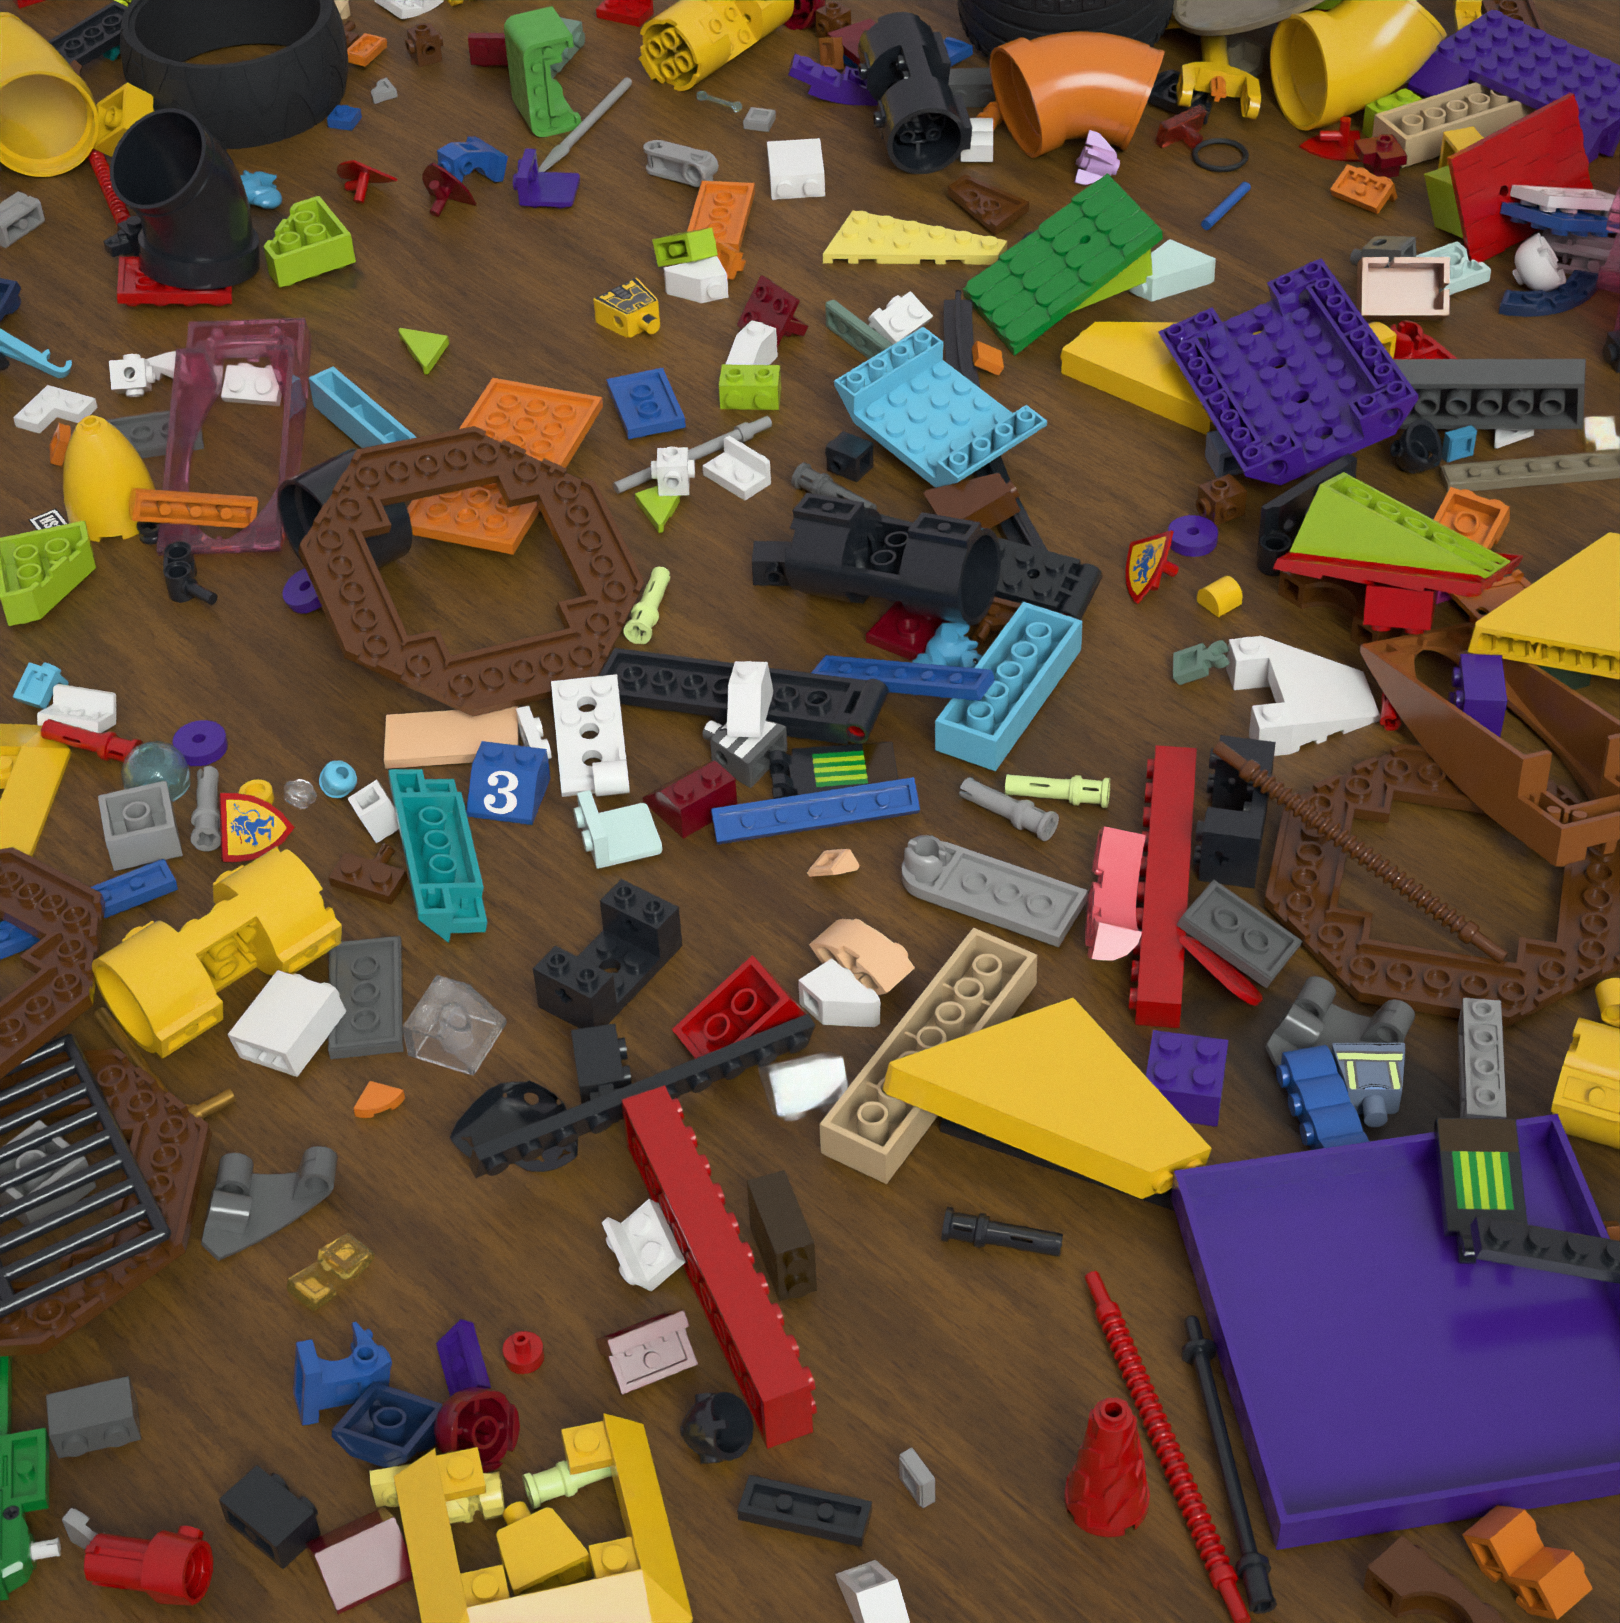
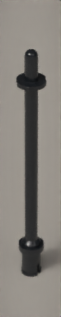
[1181,1315,1277,1614]

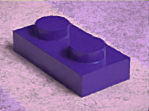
[436,1319,491,1396]

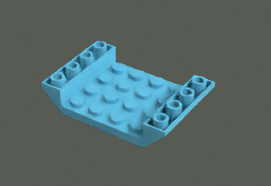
[834,327,1047,488]

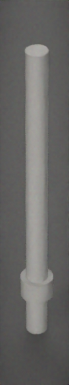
[613,416,772,494]

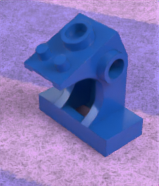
[437,136,508,183]
[293,1322,392,1426]

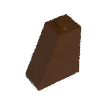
[924,473,1021,529]

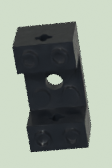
[1193,735,1276,889]
[533,879,683,1029]

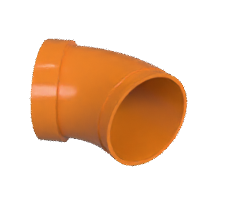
[990,31,1165,158]

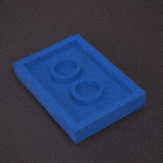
[606,368,686,439]

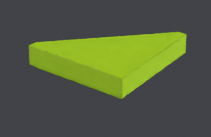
[398,328,449,374]
[635,486,681,533]

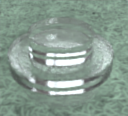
[284,779,317,809]

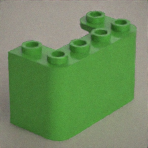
[504,6,581,137]

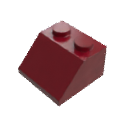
[642,760,737,839]

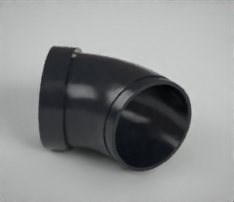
[110,108,260,289]

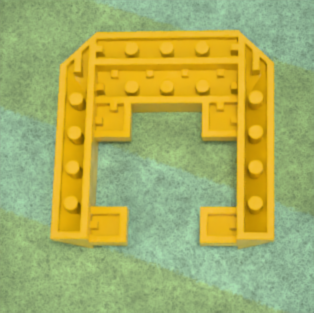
[0,724,71,857]
[394,1413,693,1623]

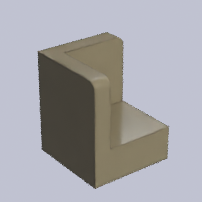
[1228,37,1264,77]

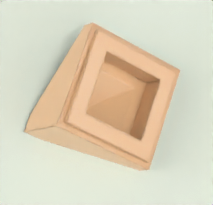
[807,849,860,877]

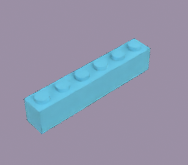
[308,366,417,448]

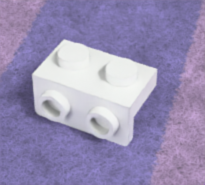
[868,291,933,344]
[221,363,290,406]
[37,684,116,733]

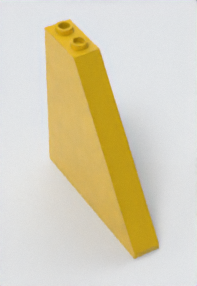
[1060,322,1284,435]
[1468,532,1620,680]
[883,998,1212,1199]

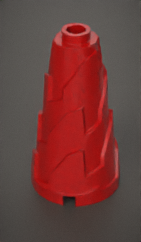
[1064,1398,1150,1538]

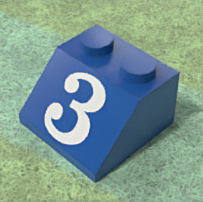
[466,741,551,825]

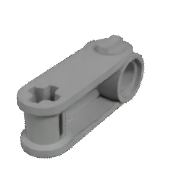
[643,140,719,187]

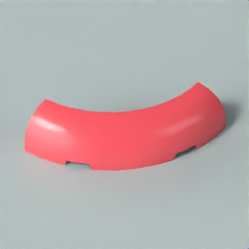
[1085,826,1146,960]

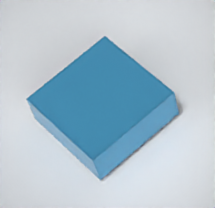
[1442,425,1477,463]

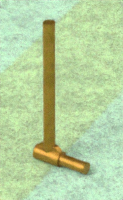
[94,1007,236,1120]

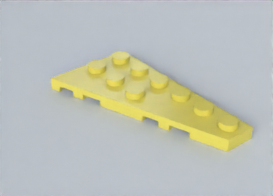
[823,210,1007,265]

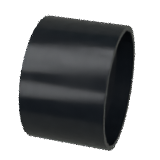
[277,448,412,569]

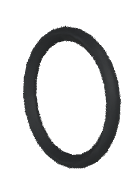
[1192,138,1249,172]

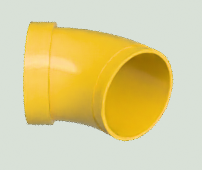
[1270,0,1447,131]
[0,12,99,177]

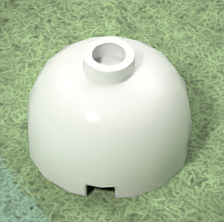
[1512,233,1566,292]

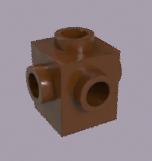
[816,1,852,38]
[405,23,443,67]
[1196,474,1247,526]

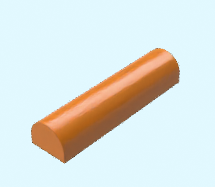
[129,488,259,529]

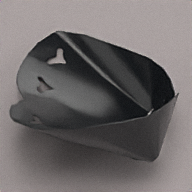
[450,1080,578,1172]

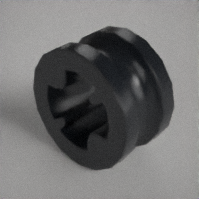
[136,521,167,545]

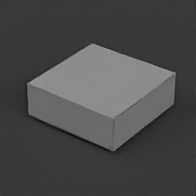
[743,107,776,132]
[899,1448,935,1508]

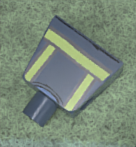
[1331,1043,1405,1127]

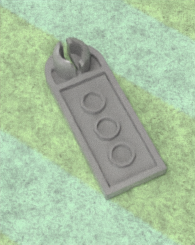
[902,835,1088,947]

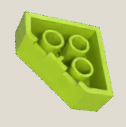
[263,196,356,288]
[0,520,96,626]

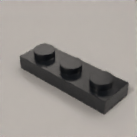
[737,1475,872,1547]

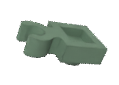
[1173,640,1230,685]

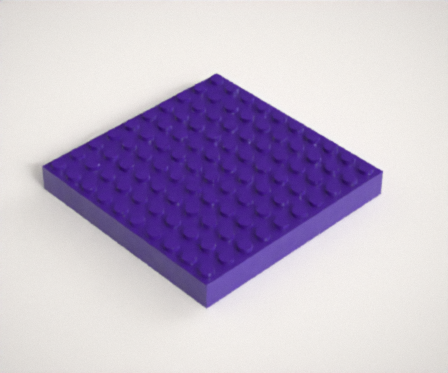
[1171,1114,1620,1550]

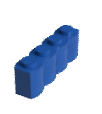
[1276,1045,1370,1150]

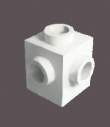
[109,354,155,397]
[651,447,695,496]

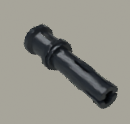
[941,1206,1063,1257]

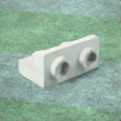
[703,436,771,501]
[602,1199,686,1291]

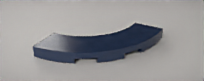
[1498,270,1603,317]

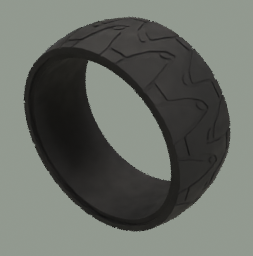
[120,0,348,150]

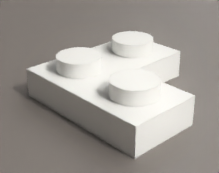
[13,385,98,434]

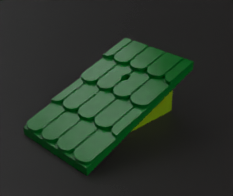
[963,173,1163,356]

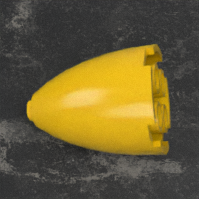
[63,415,155,542]

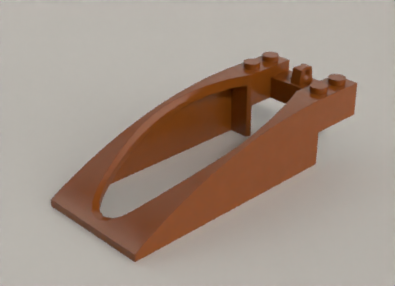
[1360,622,1620,867]

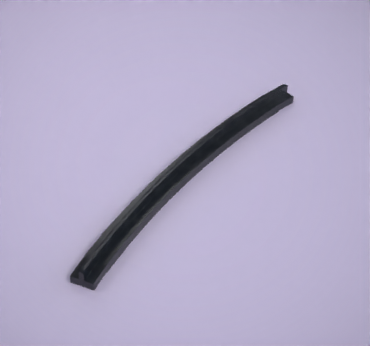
[944,290,1048,551]

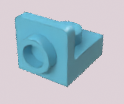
[13,662,69,709]

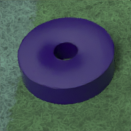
[1168,515,1218,557]
[283,568,321,614]
[172,720,228,766]

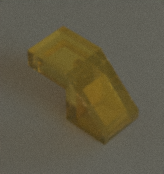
[1576,416,1620,453]

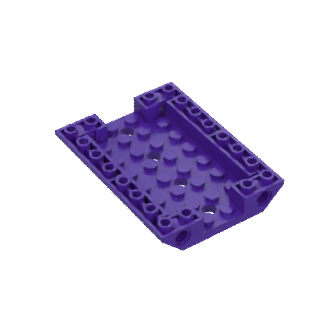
[1158,258,1419,485]

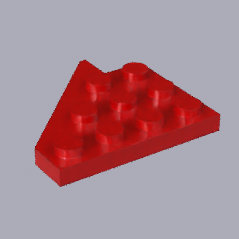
[117,257,232,306]

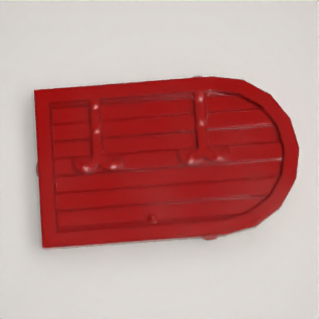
[1179,936,1263,1006]

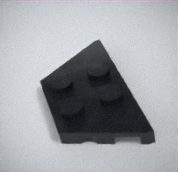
[1147,69,1214,125]

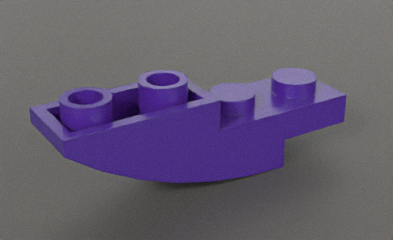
[788,54,878,106]

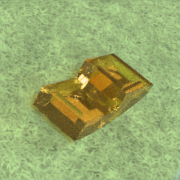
[287,1233,375,1311]

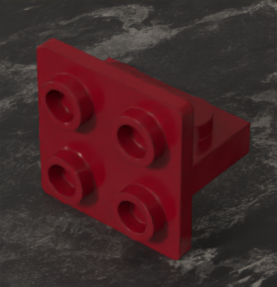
[737,275,809,348]

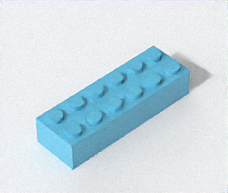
[935,602,1083,771]

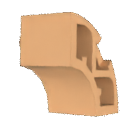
[809,919,915,995]

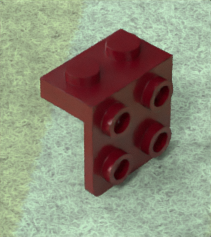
[468,33,508,67]

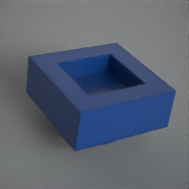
[327,105,362,131]

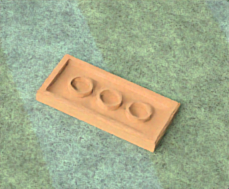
[384,706,519,769]

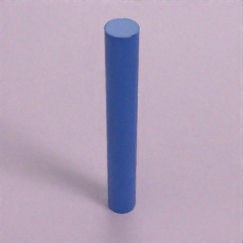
[1201,182,1251,230]

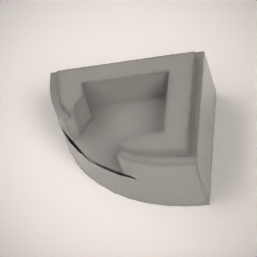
[371,78,398,104]
[62,1508,105,1549]

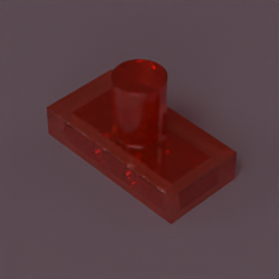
[1155,105,1207,149]

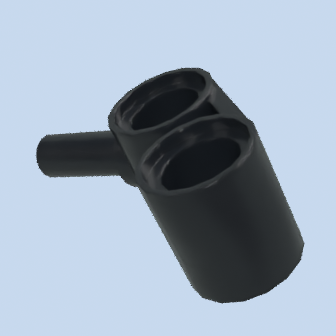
[163,541,218,605]

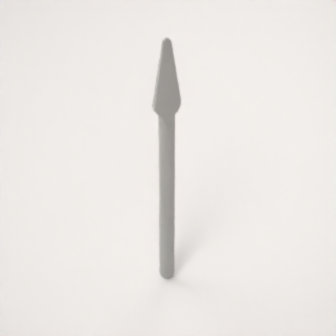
[538,77,632,172]

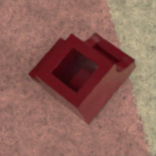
[1353,134,1407,178]

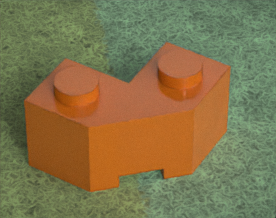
[1462,1505,1593,1620]

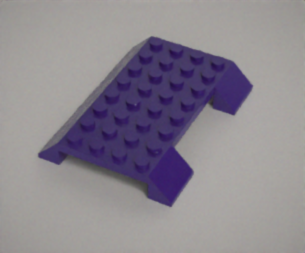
[1408,10,1620,163]

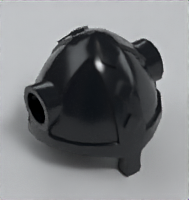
[1390,419,1442,474]
[680,1392,754,1464]

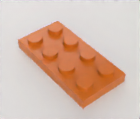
[687,181,755,251]

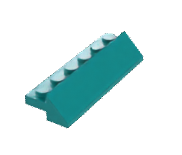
[388,769,488,943]

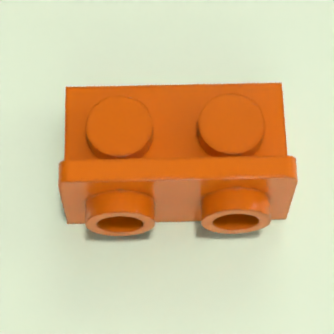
[1330,164,1397,214]

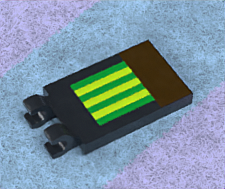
[769,742,898,799]
[1434,1118,1528,1264]

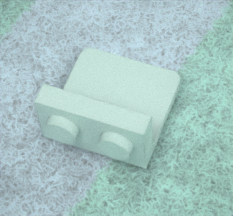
[573,790,663,869]

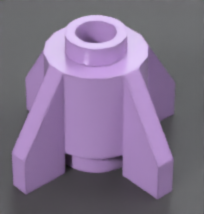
[1074,130,1120,186]

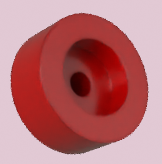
[502,1331,545,1374]

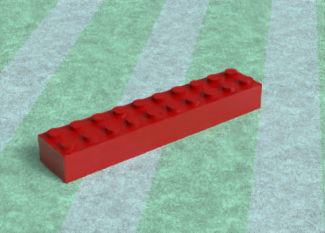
[621,1085,817,1449]

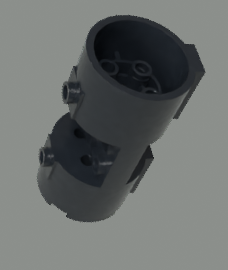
[858,12,973,174]
[785,493,1001,625]

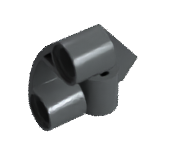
[1265,976,1415,1067]
[201,1146,338,1261]

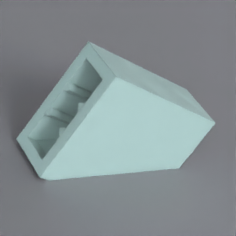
[1129,239,1216,302]

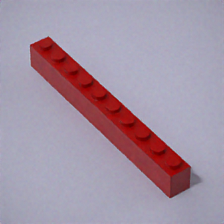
[1129,745,1197,1028]

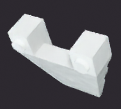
[1226,636,1380,756]

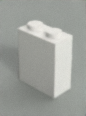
[767,138,825,200]
[228,970,346,1077]

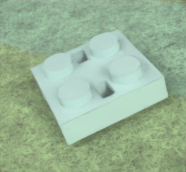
[1416,241,1491,295]

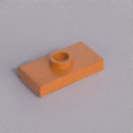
[347,33,387,67]

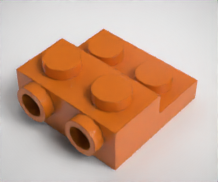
[1433,487,1510,550]

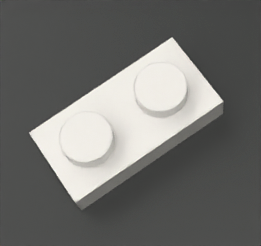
[516,706,552,759]

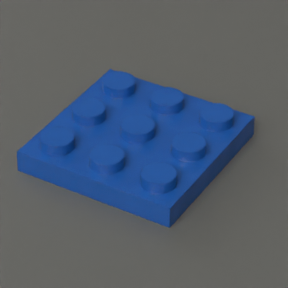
[1500,202,1620,237]

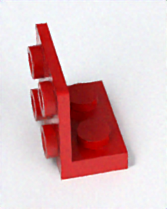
[596,0,654,27]

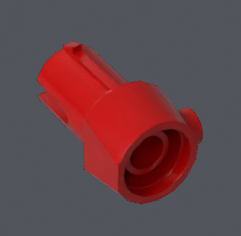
[84,1526,214,1606]

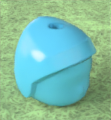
[319,761,357,798]

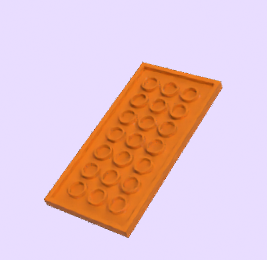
[407,378,603,555]

